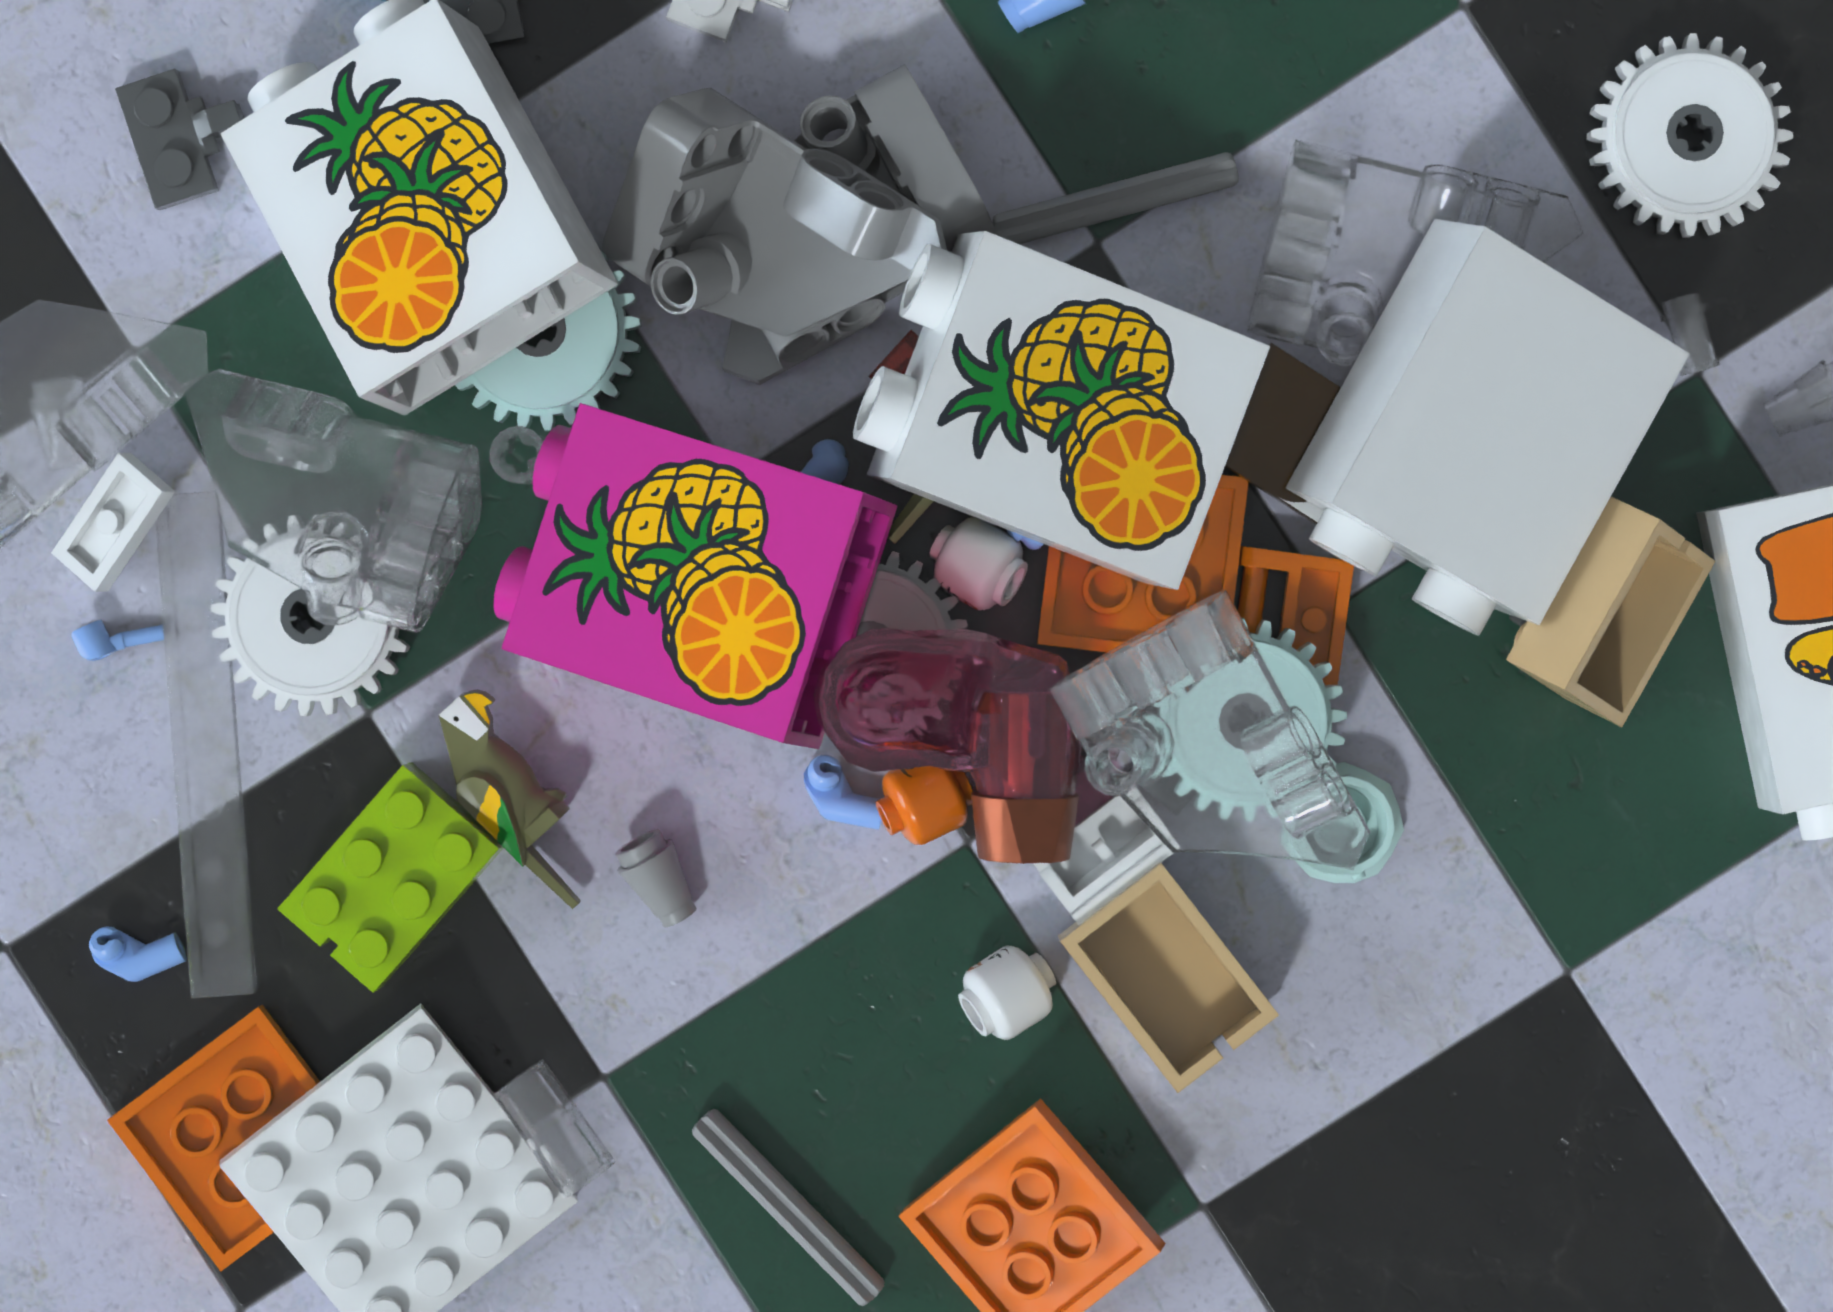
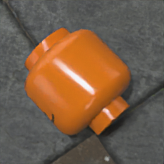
[875,752,973,845]

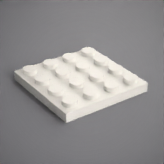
[219,1004,578,1312]

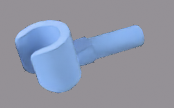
[72,619,166,661]

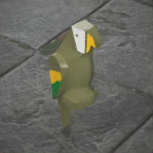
[438,689,581,909]

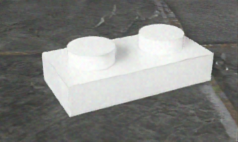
[51,453,175,592]

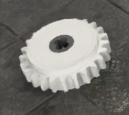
[1587,33,1793,238]
[210,515,415,716]

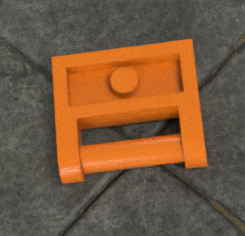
[1237,546,1354,685]

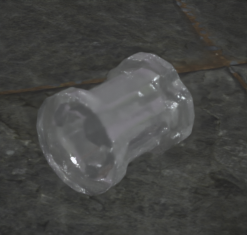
[489,426,545,485]

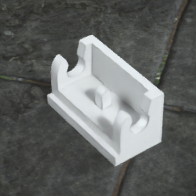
[1033,783,1180,925]

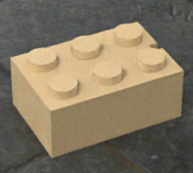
[1506,497,1715,728]
[1058,863,1279,1093]

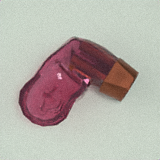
[813,628,1082,864]

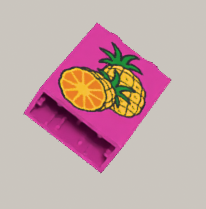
[494,403,897,749]

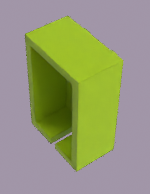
[277,762,503,993]

